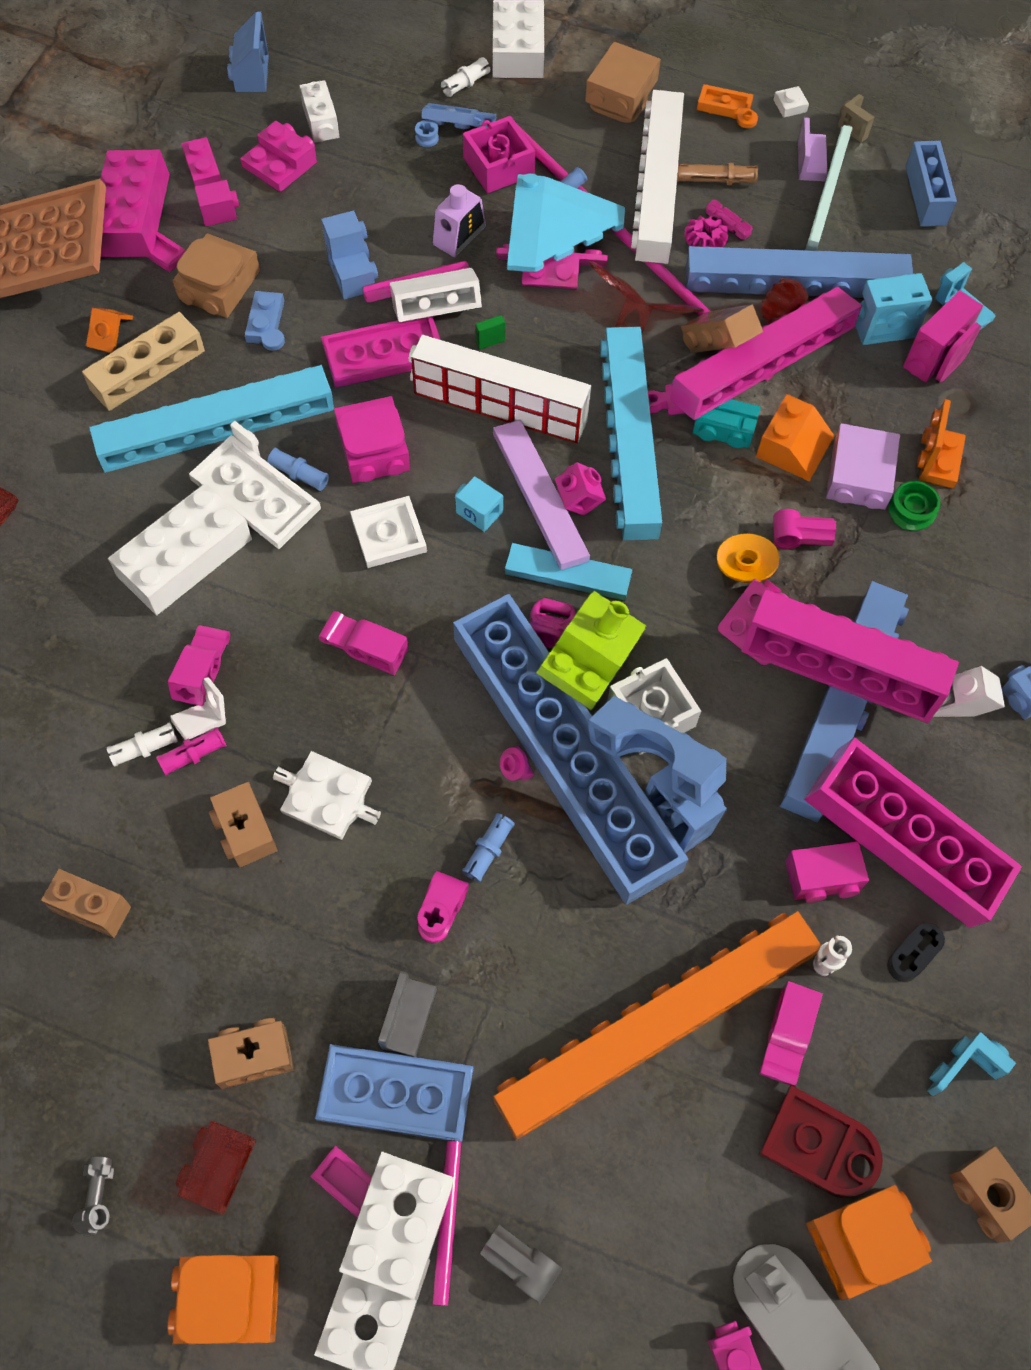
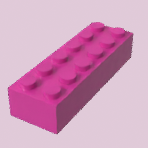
[741,589,959,723]
[804,737,1022,928]

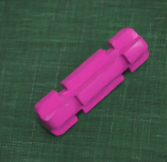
[705,200,753,240]

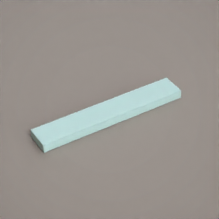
[805,125,852,251]

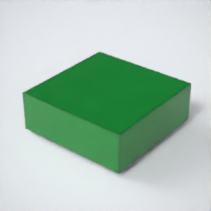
[475,315,506,350]

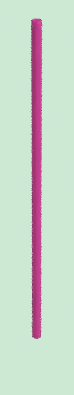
[515,122,774,381]

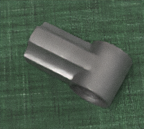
[480,1225,562,1304]

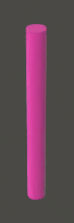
[433,1141,461,1306]

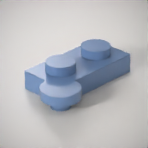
[245,291,285,351]

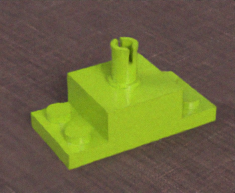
[536,591,646,710]

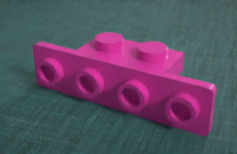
[496,244,608,289]

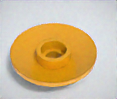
[717,534,780,583]

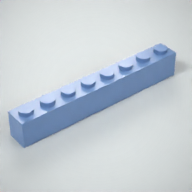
[685,246,913,298]
[780,581,909,823]

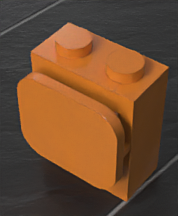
[806,1185,932,1300]
[168,1255,280,1344]

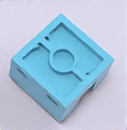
[855,273,932,345]

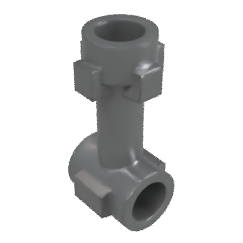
[72,1157,114,1236]

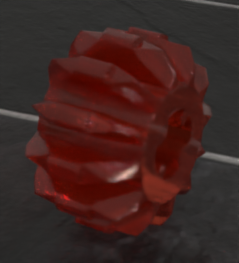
[760,278,809,324]

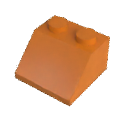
[756,394,834,482]

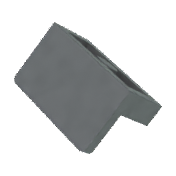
[378,971,437,1057]

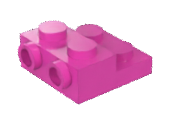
[240,121,317,192]

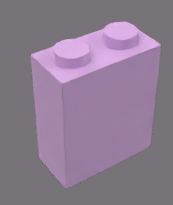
[826,423,900,510]

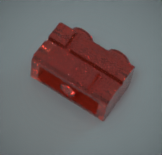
[176,1121,256,1215]

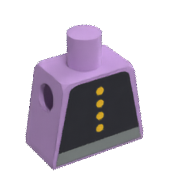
[433,184,486,258]

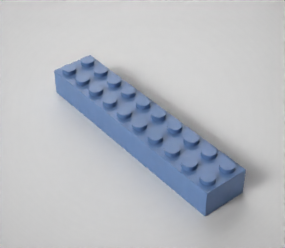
[453,594,688,905]

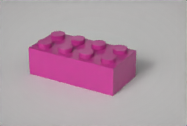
[100,150,170,257]

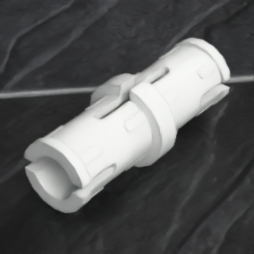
[441,57,490,97]
[106,722,178,767]
[813,936,852,976]

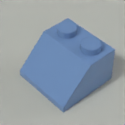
[227,12,269,92]

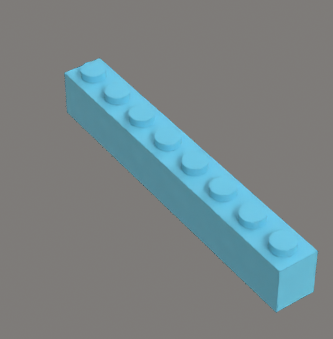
[600,327,662,540]
[89,365,334,473]

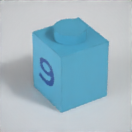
[455,476,503,532]

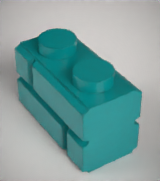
[692,399,761,448]

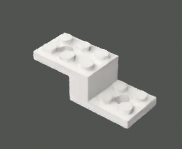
[314,1152,455,1370]

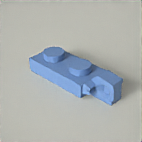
[422,103,496,129]

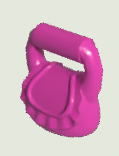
[529,598,576,648]

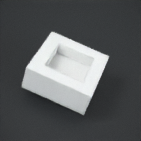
[773,86,809,118]

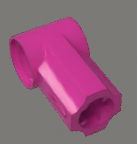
[773,509,836,549]

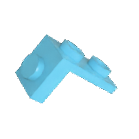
[935,262,995,330]
[927,1032,1016,1096]

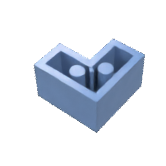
[321,210,378,300]

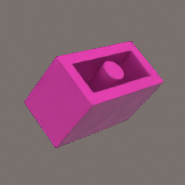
[785,841,869,903]

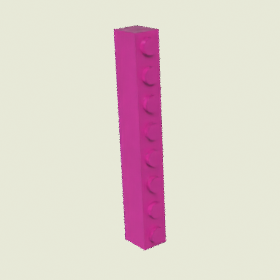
[670,287,862,420]

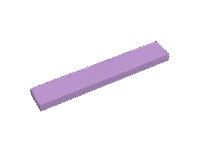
[493,420,590,570]

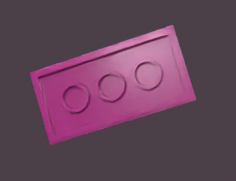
[321,316,440,388]

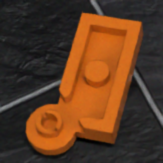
[697,84,758,129]

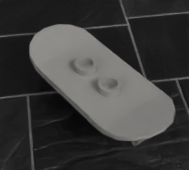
[733,1244,880,1370]

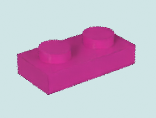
[181,137,221,186]

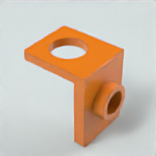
[86,307,133,353]

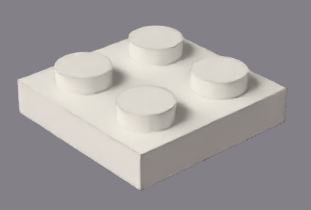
[350,496,427,568]

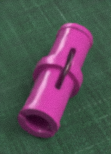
[156,727,227,776]

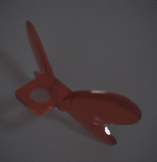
[589,261,704,335]

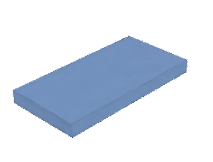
[315,1044,474,1143]

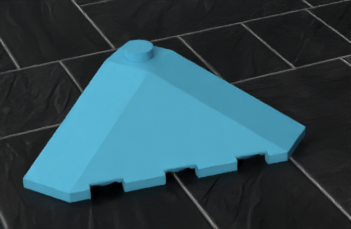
[507,173,625,272]

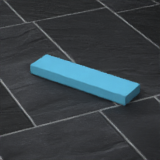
[505,543,632,601]

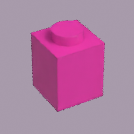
[195,180,240,226]

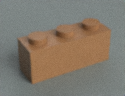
[680,304,763,353]

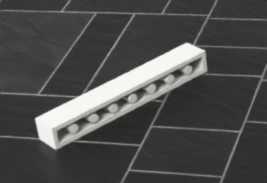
[631,90,684,264]

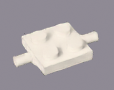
[273,751,381,840]

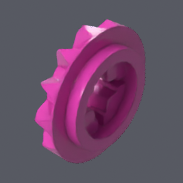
[685,215,728,247]

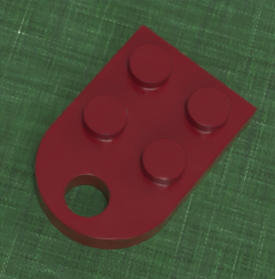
[758,1085,883,1198]

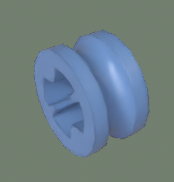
[415,120,439,147]

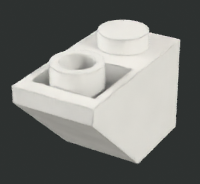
[933,666,1005,717]

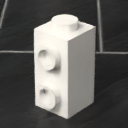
[300,80,339,143]

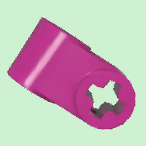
[417,871,469,943]

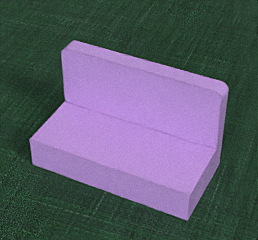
[798,118,827,182]

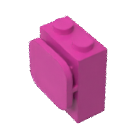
[903,290,983,383]
[334,396,410,483]

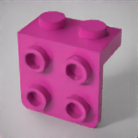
[718,579,794,665]

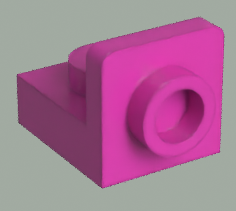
[707,1321,762,1370]

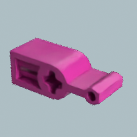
[319,611,408,676]
[168,625,231,706]
[759,981,823,1087]

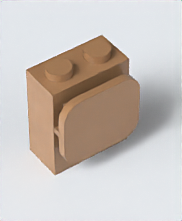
[585,42,661,123]
[173,233,260,318]

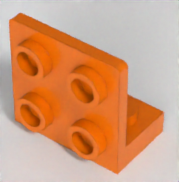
[916,399,966,489]

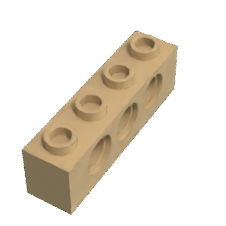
[82,312,205,411]

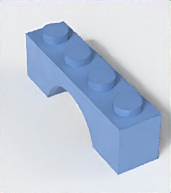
[588,696,727,807]

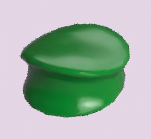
[889,481,941,531]

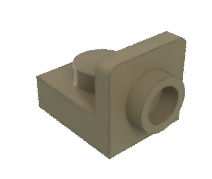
[838,94,875,143]

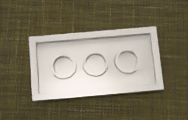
[189,435,321,549]

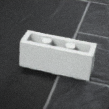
[390,268,482,322]

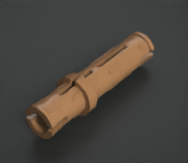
[677,163,758,185]

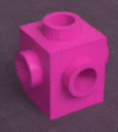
[555,462,606,516]

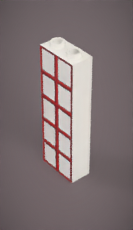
[409,335,591,444]

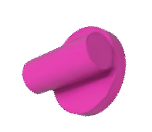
[500,746,534,781]

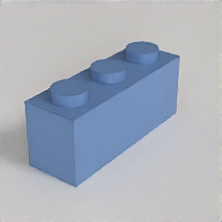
[905,141,957,226]

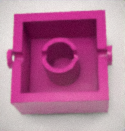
[463,116,535,193]

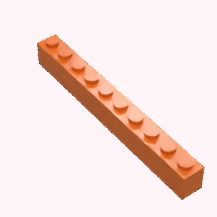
[494,911,822,1141]

